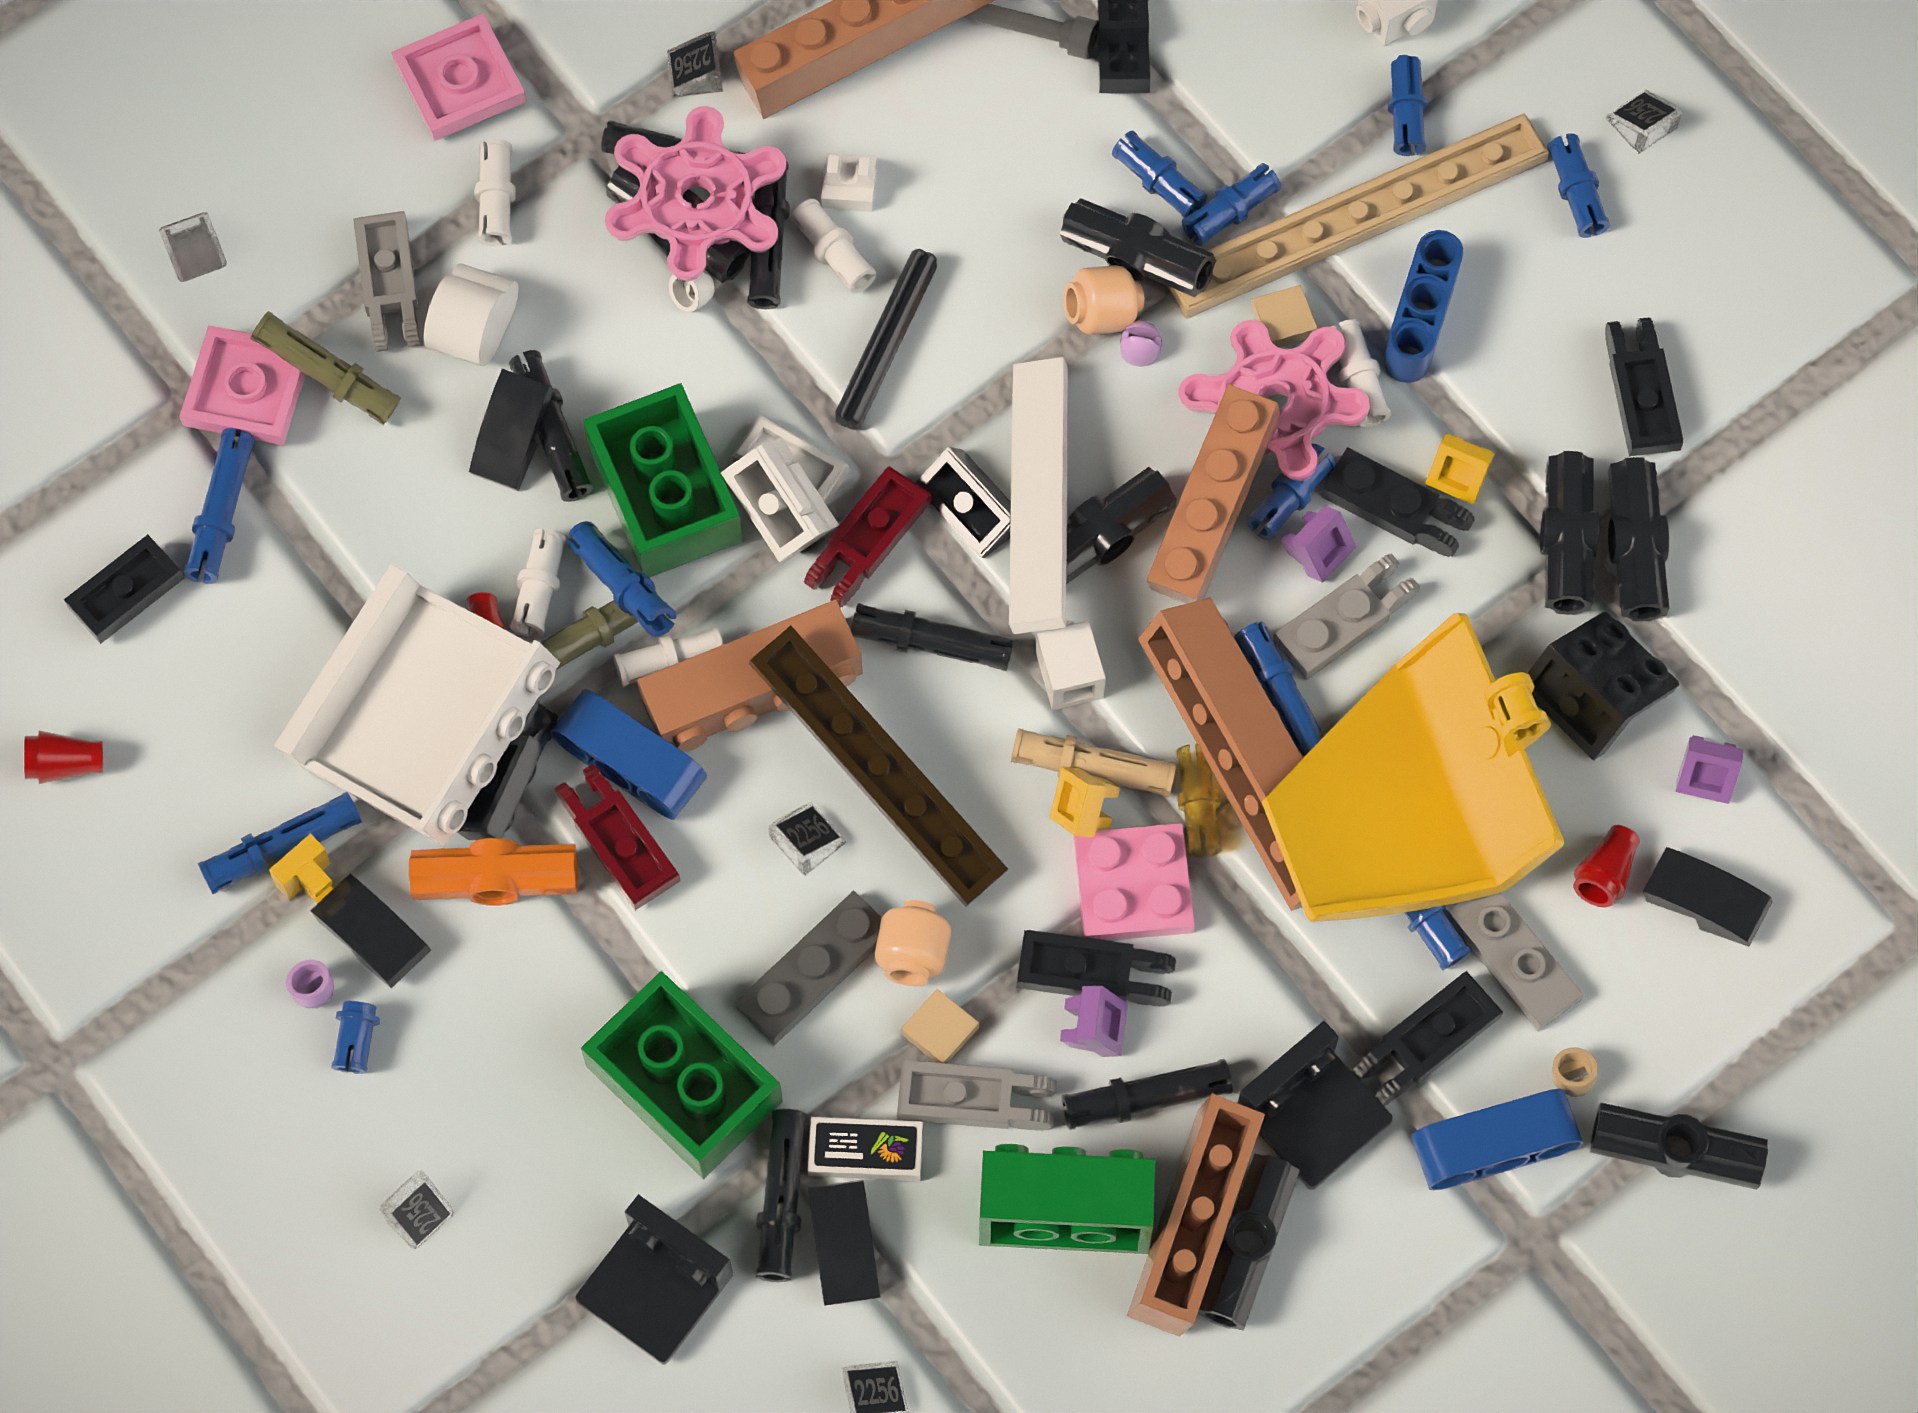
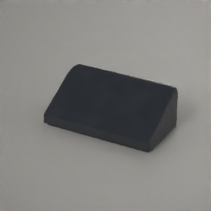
[915,447,1011,558]

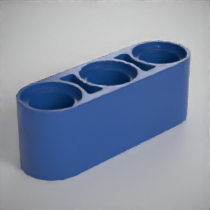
[1384,230,1463,383]
[550,689,708,820]
[1411,1089,1583,1191]

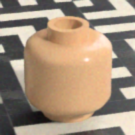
[1064,265,1144,335]
[875,900,951,986]

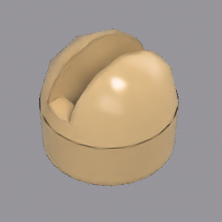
[1552,1047,1598,1097]

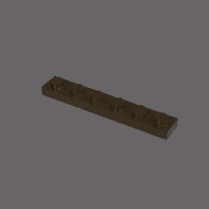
[749,625,1008,907]

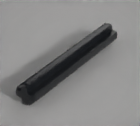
[835,249,937,430]

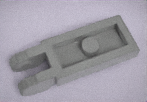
[353,211,420,352]
[1273,553,1420,679]
[897,1060,1057,1131]

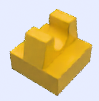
[1425,433,1495,505]
[1049,767,1120,838]
[269,833,334,904]

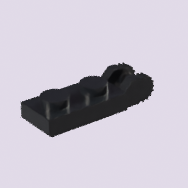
[1605,317,1684,457]
[1321,447,1475,557]
[1016,930,1176,1007]
[1351,971,1503,1107]

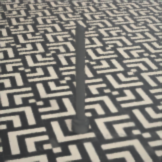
[962,4,1098,60]

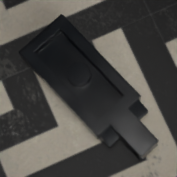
[457,701,558,840]

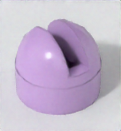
[1120,321,1162,367]
[286,960,334,1008]

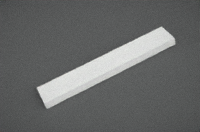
[1009,357,1068,634]

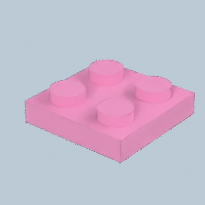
[391,13,527,141]
[179,325,306,446]
[1073,823,1195,941]

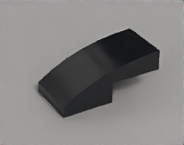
[1097,0,1150,93]
[469,368,554,492]
[1642,847,1773,947]
[310,873,431,988]
[808,1180,880,1306]

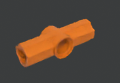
[409,838,579,906]

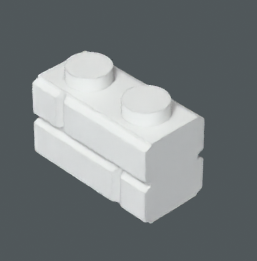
[721,437,839,562]

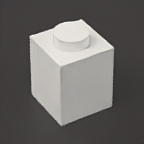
[1036,620,1106,711]

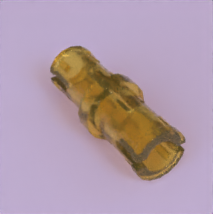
[1176,744,1222,857]

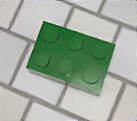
[583,383,743,578]
[581,971,783,1180]
[979,1144,1155,1254]

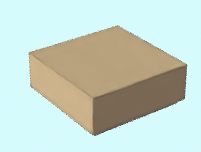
[1251,285,1318,348]
[901,989,979,1064]

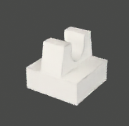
[821,153,877,212]

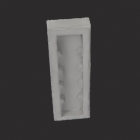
[1444,892,1584,1031]

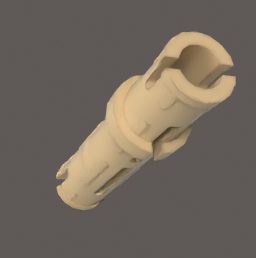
[1011,728,1177,797]

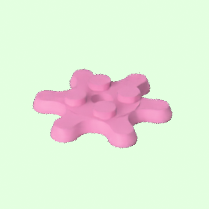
[605,106,787,282]
[1178,320,1370,482]

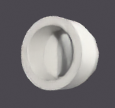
[669,272,715,312]

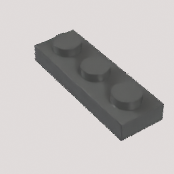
[735,890,882,1045]

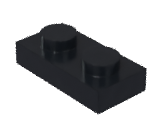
[64,534,185,644]

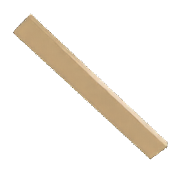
[1168,113,1549,319]

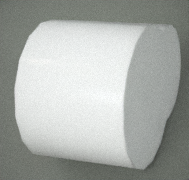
[423,263,519,367]

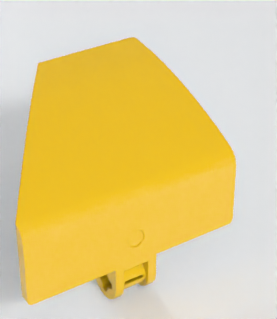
[1261,613,1564,922]

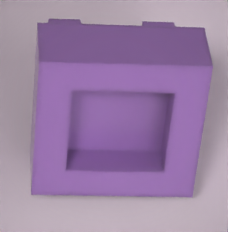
[1281,505,1357,583]
[1676,735,1743,804]
[1060,986,1128,1057]

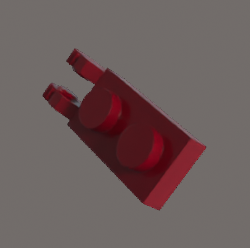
[804,466,931,608]
[554,764,681,911]

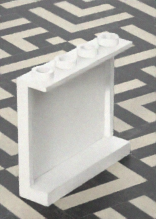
[274,564,560,847]

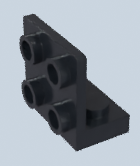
[1528,612,1679,761]
[1238,1021,1393,1190]
[576,1194,733,1365]

